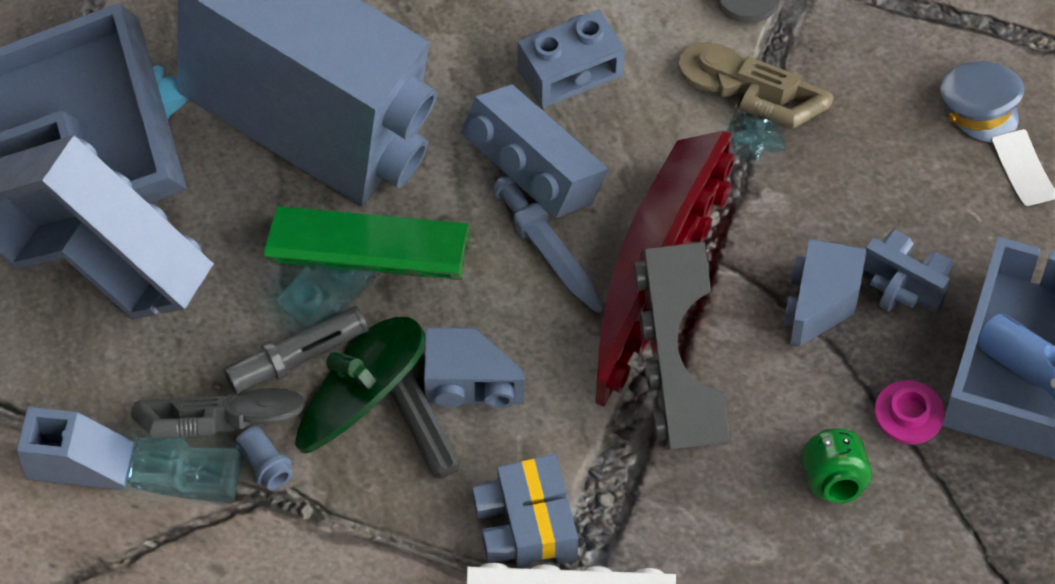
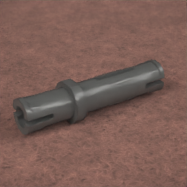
[223,306,369,394]

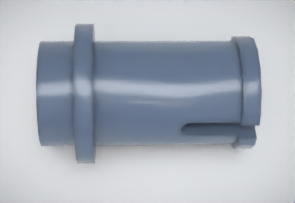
[235,426,293,490]

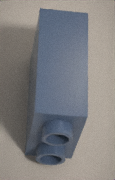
[177,0,437,207]

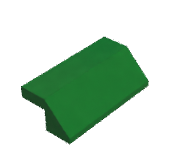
[264,206,471,280]

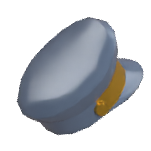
[940,61,1025,142]

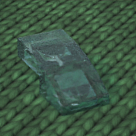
[127,438,243,502]

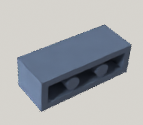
[460,84,609,218]

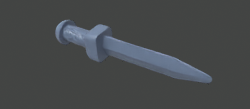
[493,176,603,313]

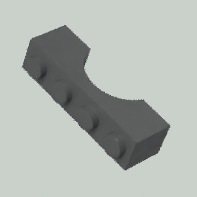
[633,242,730,450]

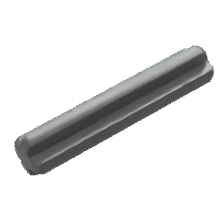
[390,370,459,478]

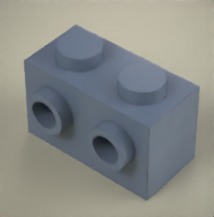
[518,9,625,109]

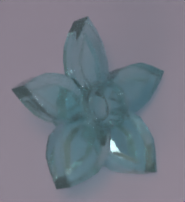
[731,115,786,161]

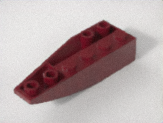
[596,131,735,407]

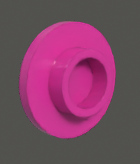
[874,380,945,445]

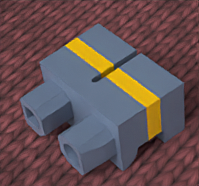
[472,453,578,569]

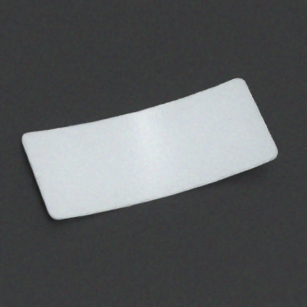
[992,129,1055,206]

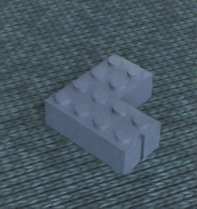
[0,3,187,203]
[0,135,214,319]
[942,236,1055,459]

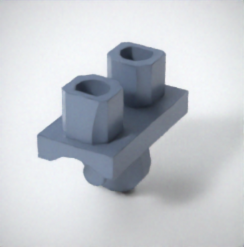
[862,229,953,314]

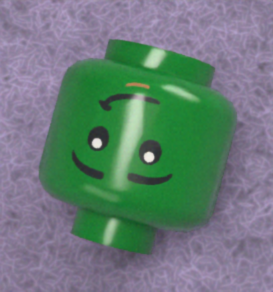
[801,428,872,504]

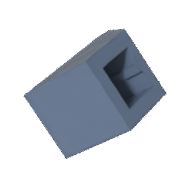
[784,239,866,347]
[424,328,524,408]
[17,407,135,490]

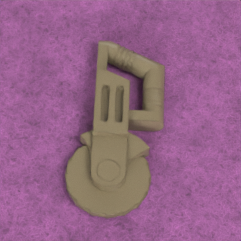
[678,42,834,130]

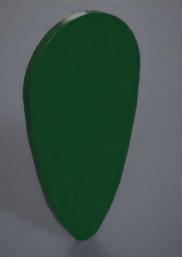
[295,317,426,454]

